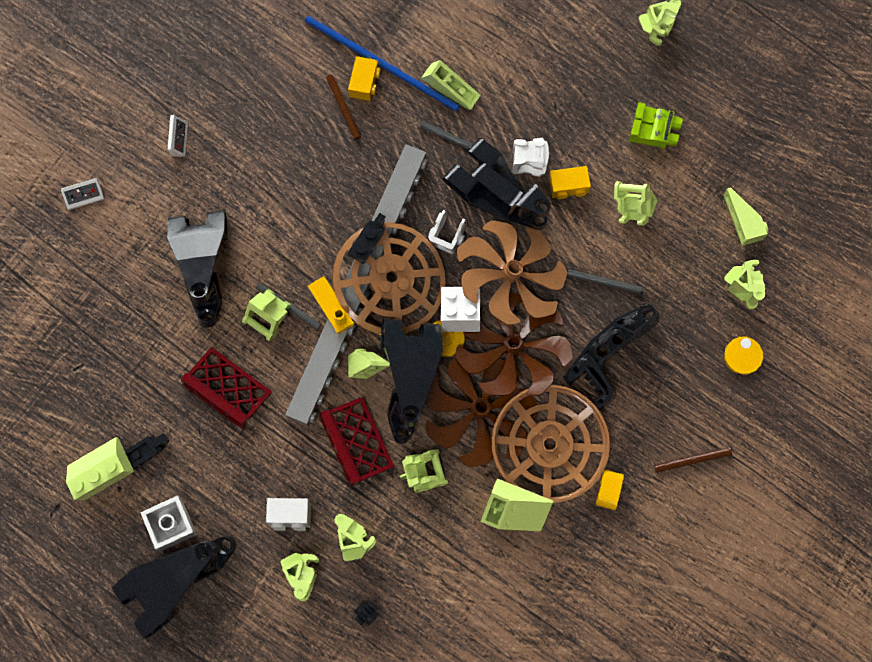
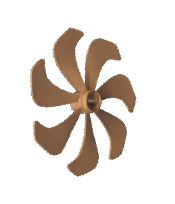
[457,221,567,325]

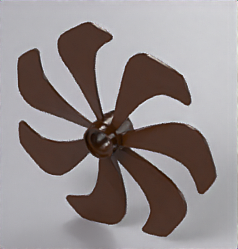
[455,293,573,396]
[425,352,538,467]

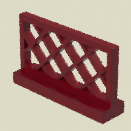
[181,347,272,430]
[319,397,394,487]

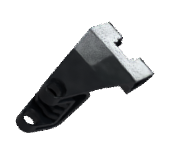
[442,138,551,230]
[167,210,228,328]
[563,304,660,415]
[381,318,443,444]
[112,536,236,639]

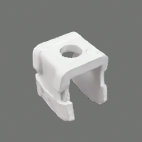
[512,138,549,177]
[428,210,467,254]

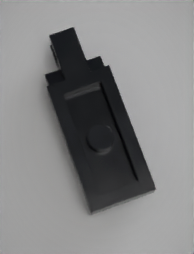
[347,213,386,264]
[125,433,170,470]

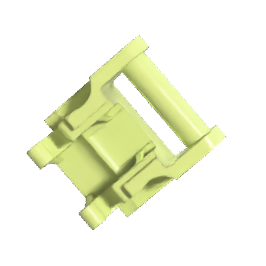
[639,0,681,46]
[614,181,658,226]
[724,260,765,309]
[242,289,291,342]
[400,449,448,493]
[335,514,376,561]
[281,553,319,601]

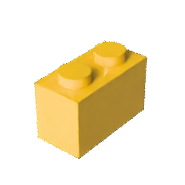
[348,56,381,101]
[549,166,591,199]

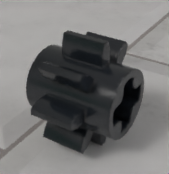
[354,601,379,626]

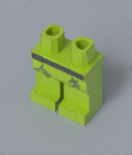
[629,102,683,149]

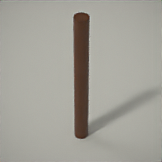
[326,74,361,140]
[654,448,732,473]

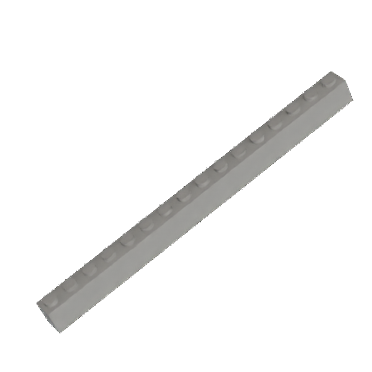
[285,144,428,427]

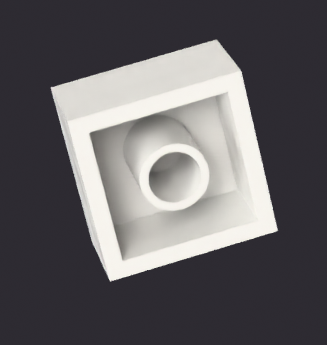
[441,287,480,332]
[140,496,197,552]
[266,498,311,531]

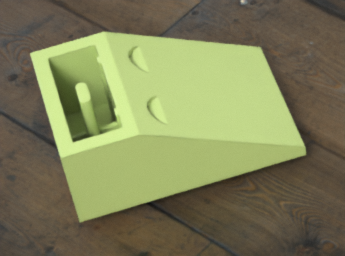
[481,479,553,531]

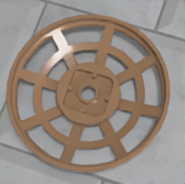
[332,223,446,335]
[492,385,610,503]

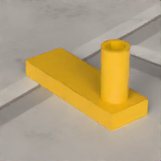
[308,276,354,335]

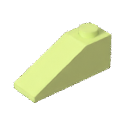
[422,60,481,110]
[724,188,768,246]
[348,349,390,379]

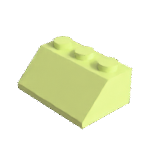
[66,437,134,500]

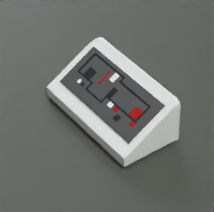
[168,115,188,157]
[61,178,104,210]

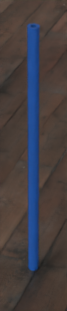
[305,16,460,111]

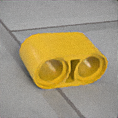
[596,469,624,510]

